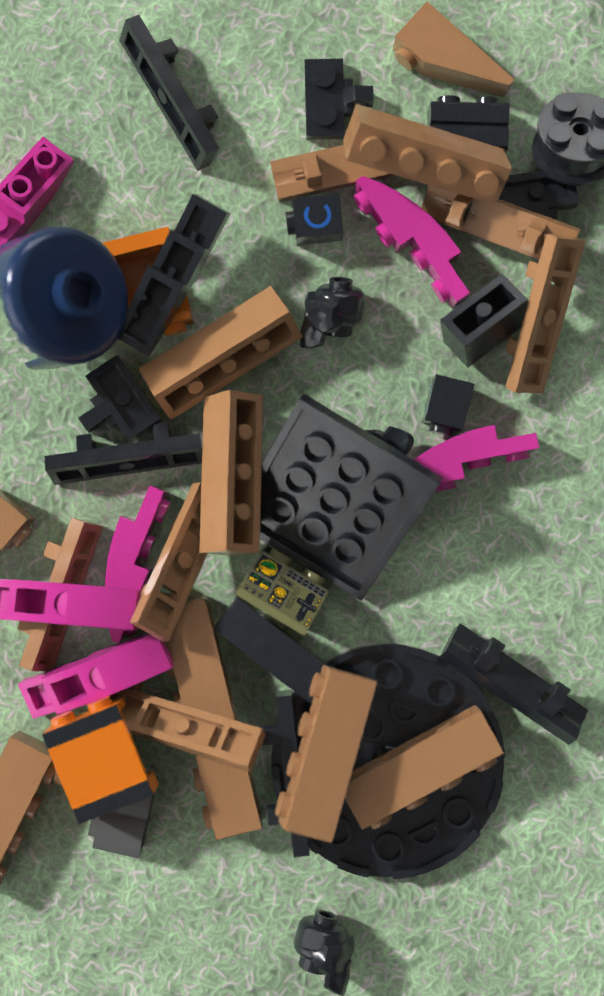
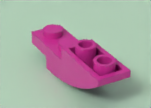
[0,136,74,246]
[353,176,470,308]
[413,425,539,492]
[105,486,171,643]
[0,579,141,630]
[18,633,175,719]

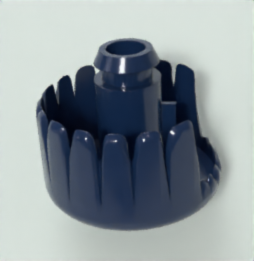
[0,226,128,370]

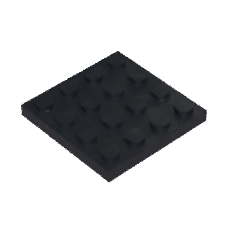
[260,393,443,601]

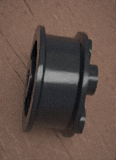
[532,93,604,186]

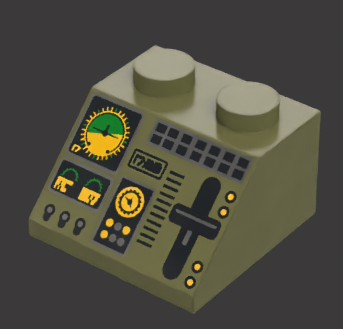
[235,548,329,636]

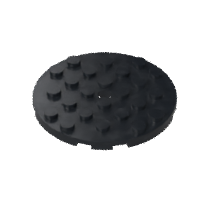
[271,643,505,879]

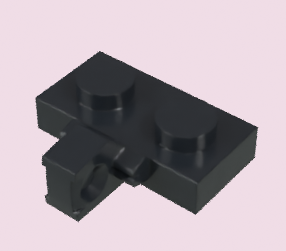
[305,58,374,140]
[499,170,579,220]
[78,355,162,441]

